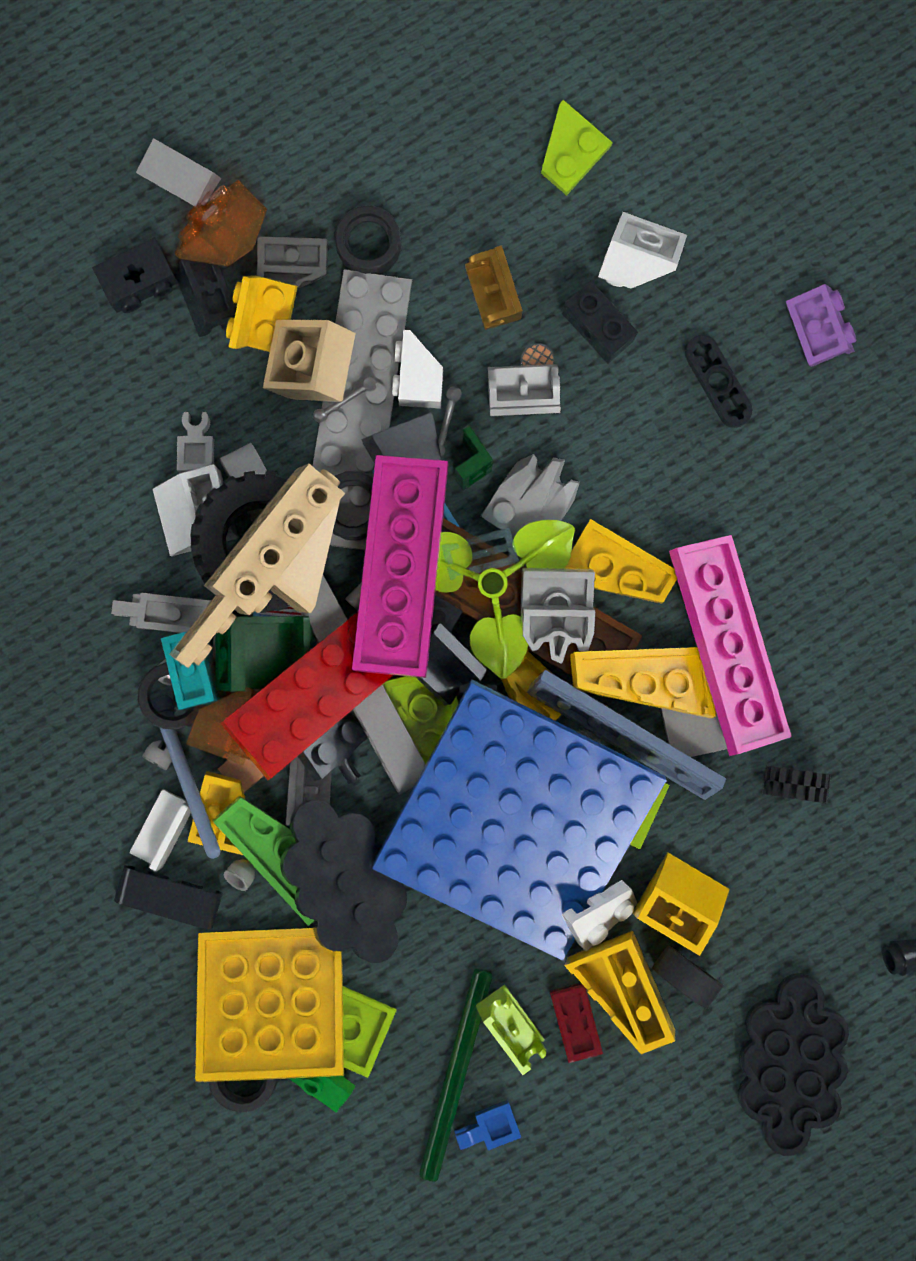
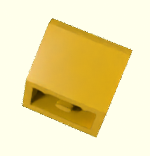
[632,852,730,956]

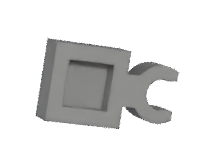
[177,412,214,473]

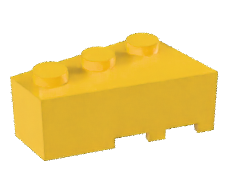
[564,931,675,1054]

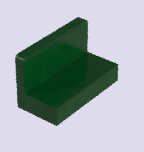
[455,425,493,491]

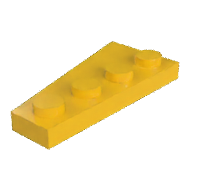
[570,647,716,718]

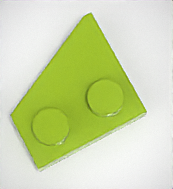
[541,100,613,196]

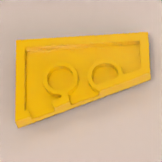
[565,519,677,604]

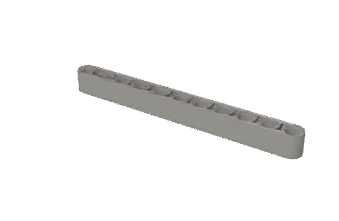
[219,443,425,795]

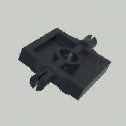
[298,712,368,784]

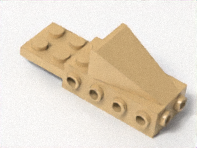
[169,464,345,668]

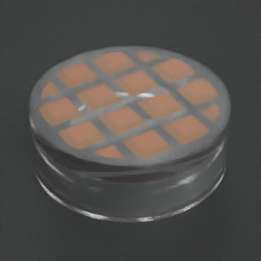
[520,343,555,366]

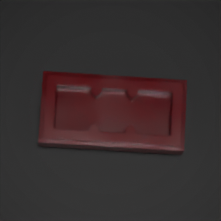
[550,983,603,1063]

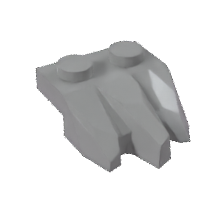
[481,454,580,538]
[521,568,595,664]

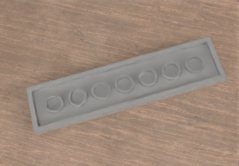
[313,269,412,551]

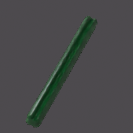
[420,969,492,1182]

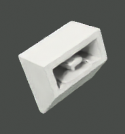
[152,464,239,557]

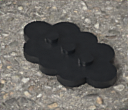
[280,800,407,963]
[738,973,849,1156]

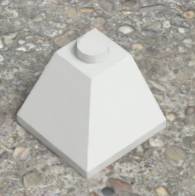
[598,212,687,289]

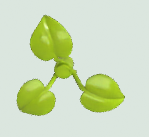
[436,520,575,679]

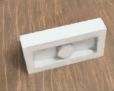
[129,789,191,871]

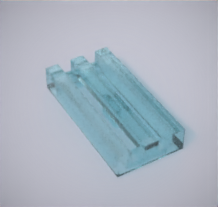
[441,528,519,580]

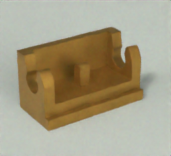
[465,245,523,330]

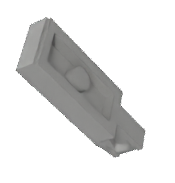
[111,593,211,633]

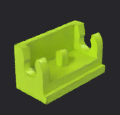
[476,985,547,1075]

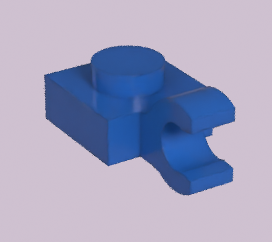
[454,1100,521,1150]

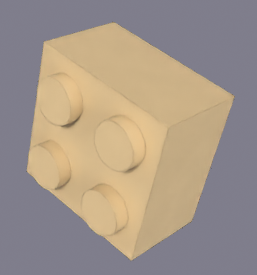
[263,320,356,402]

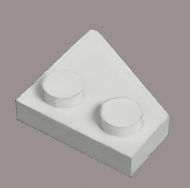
[562,880,638,951]

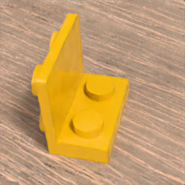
[226,276,298,352]

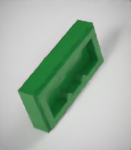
[288,1076,355,1112]

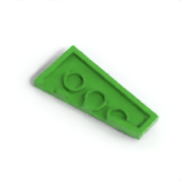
[213,796,314,926]

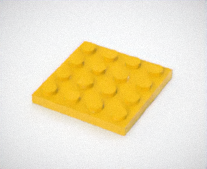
[195,928,344,1082]

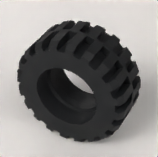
[190,471,331,613]

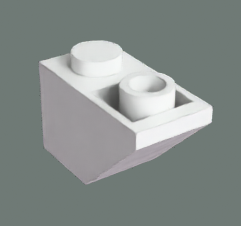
[392,330,443,409]

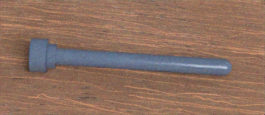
[151,696,220,859]

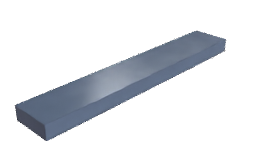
[527,670,726,800]

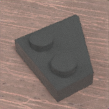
[257,236,328,290]

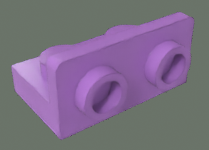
[786,284,857,367]

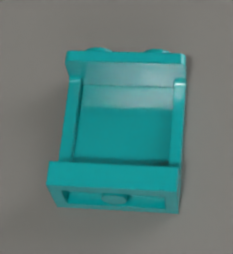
[161,632,228,710]

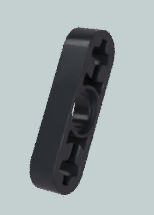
[685,335,753,428]

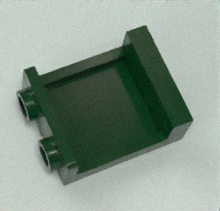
[215,616,313,691]

